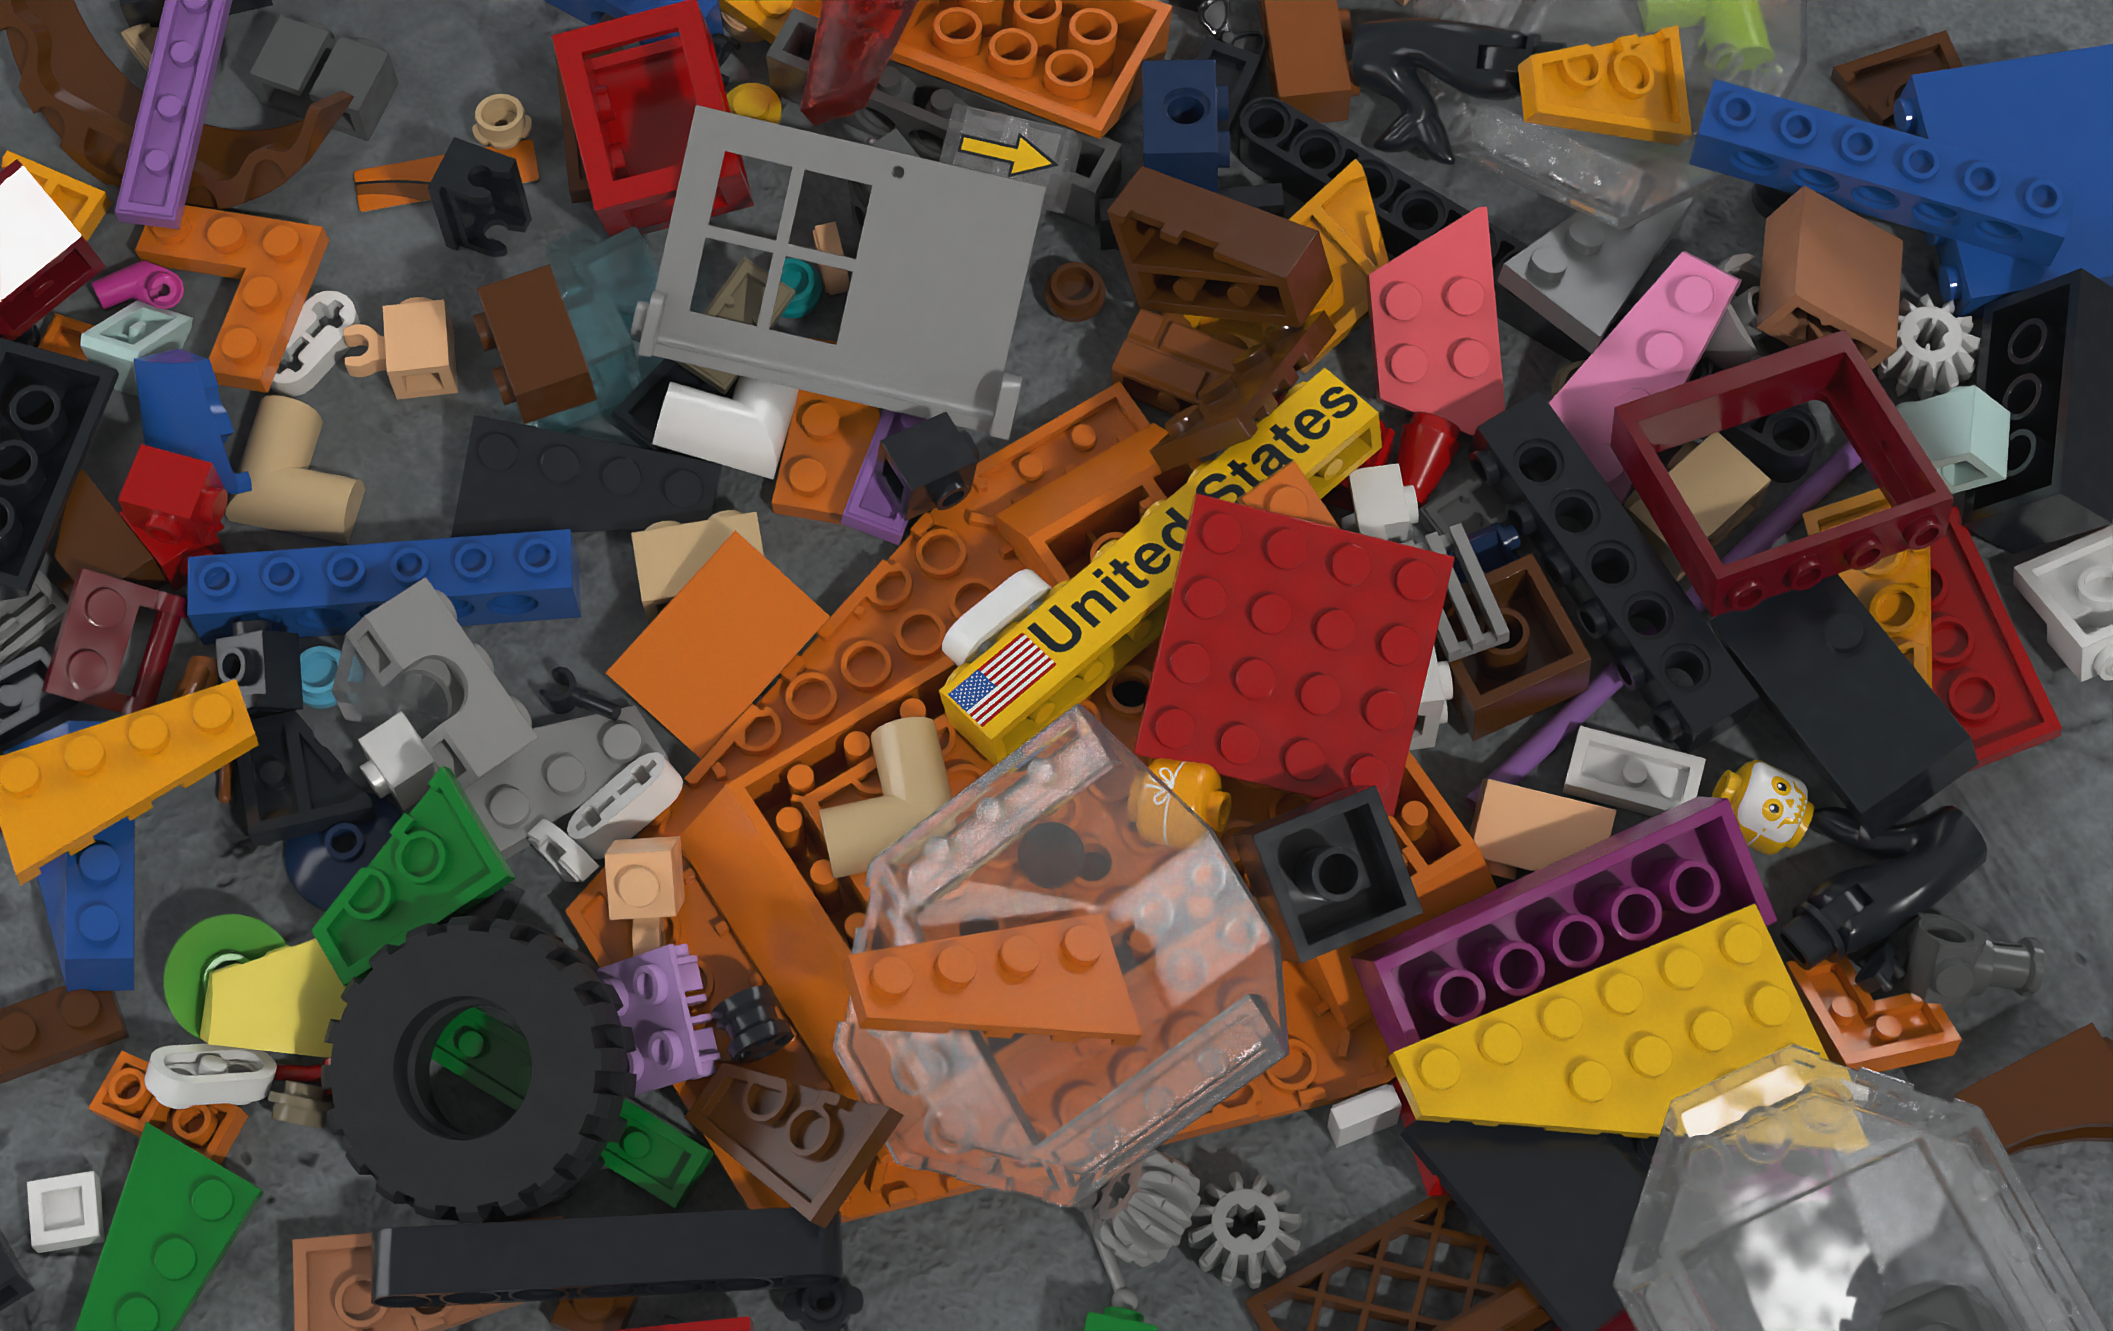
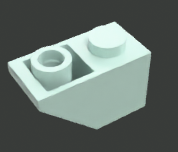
[1896,385,2010,494]

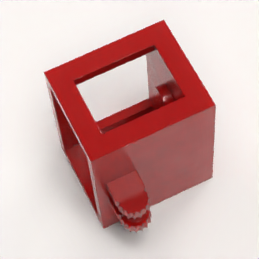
[551,0,755,243]

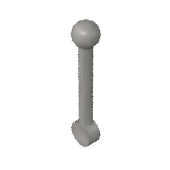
[1071,1183,1138,1310]

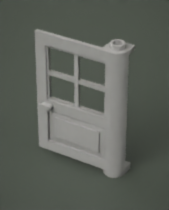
[630,105,1046,440]

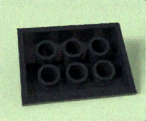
[1400,1120,1743,1331]

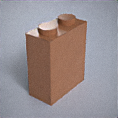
[1756,185,1903,370]

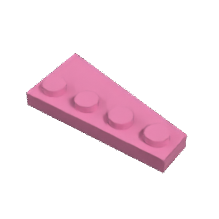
[1549,251,1742,504]

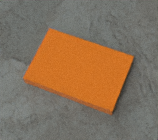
[606,530,831,759]

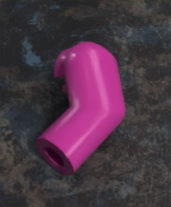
[91,260,184,310]

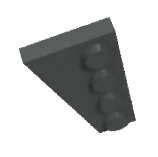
[1497,161,1696,354]

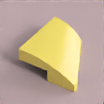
[199,938,347,1058]

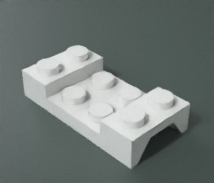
[1341,463,1453,750]

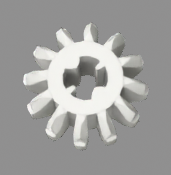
[1877,293,1980,400]

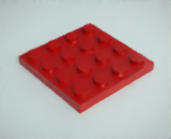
[1132,494,1455,816]

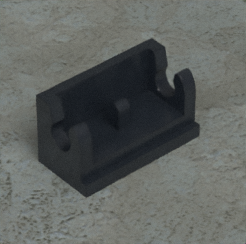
[428,137,532,257]

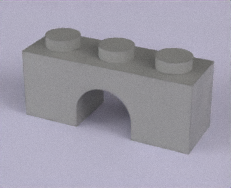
[346,577,538,790]

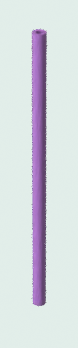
[1465,440,1862,812]

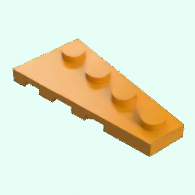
[1802,488,1932,689]
[0,679,259,886]

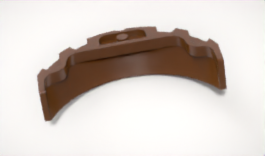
[0,0,354,210]

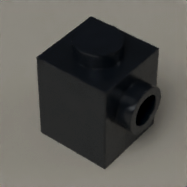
[875,412,979,521]

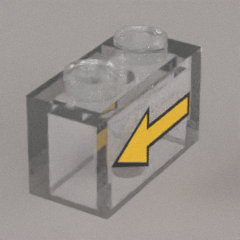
[939,103,1083,219]

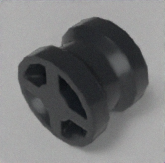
[711,985,794,1065]

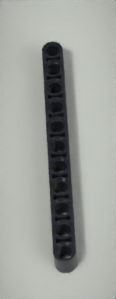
[1238,97,1820,483]

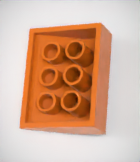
[876,0,1173,139]

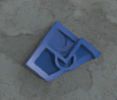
[134,349,252,494]

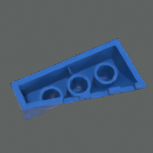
[4,721,135,992]

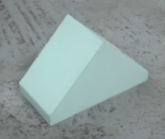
[80,300,193,397]

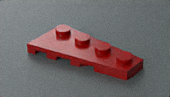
[1930,506,2062,772]

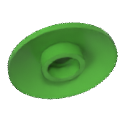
[163,913,287,1040]

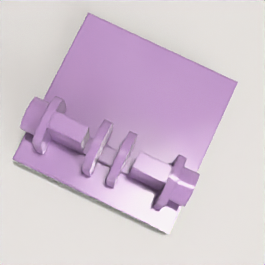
[596,944,721,1098]

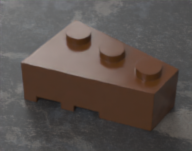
[1107,166,1333,328]

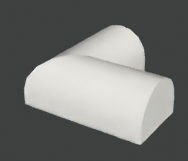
[652,375,799,479]

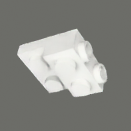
[2013,525,2113,682]

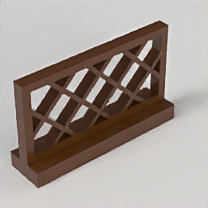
[1245,1195,1555,1331]

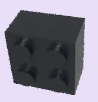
[1232,785,1424,963]

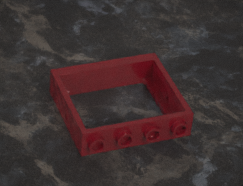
[1610,330,1954,618]

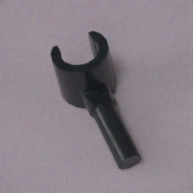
[539,666,621,721]

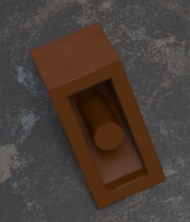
[54,469,167,600]

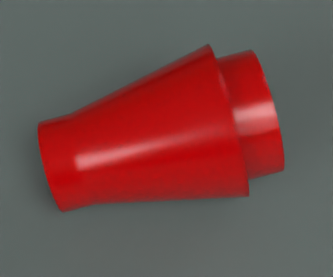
[1397,412,1461,510]

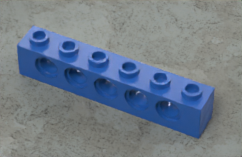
[1689,79,2081,267]
[187,529,581,645]

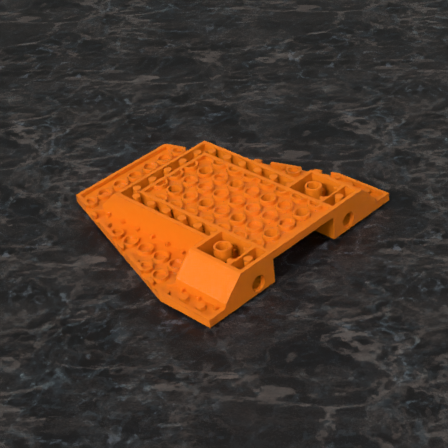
[565,381,1497,1223]

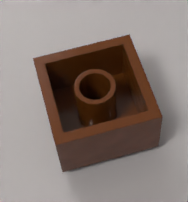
[1434,553,1591,741]

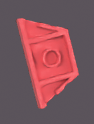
[1365,206,1505,437]

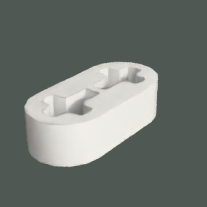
[270,291,360,397]
[942,569,1052,667]
[567,752,683,859]

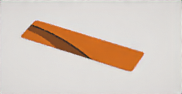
[354,139,539,212]

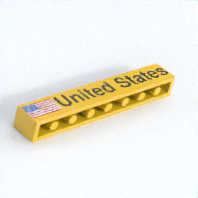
[939,368,1382,771]

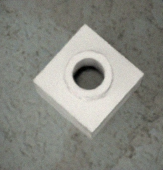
[358,711,439,811]

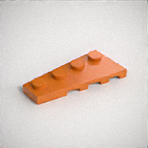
[842,913,1142,1047]

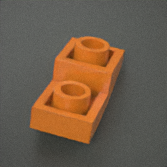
[88,1050,249,1165]

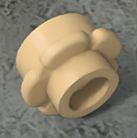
[472,94,532,150]

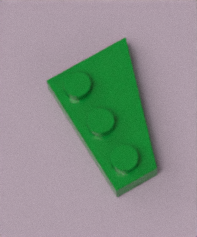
[311,765,516,986]

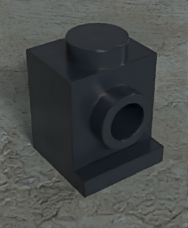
[216,620,303,718]

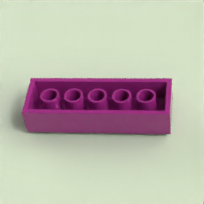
[1350,797,1777,1055]

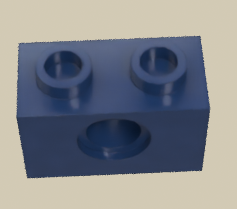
[1142,60,1230,193]

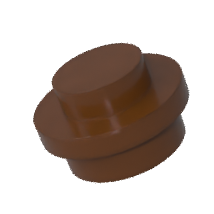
[1045,262,1106,322]

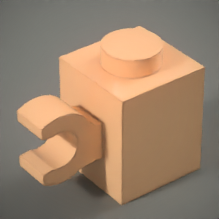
[343,297,458,400]
[604,836,685,956]

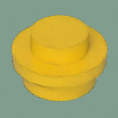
[727,83,782,124]

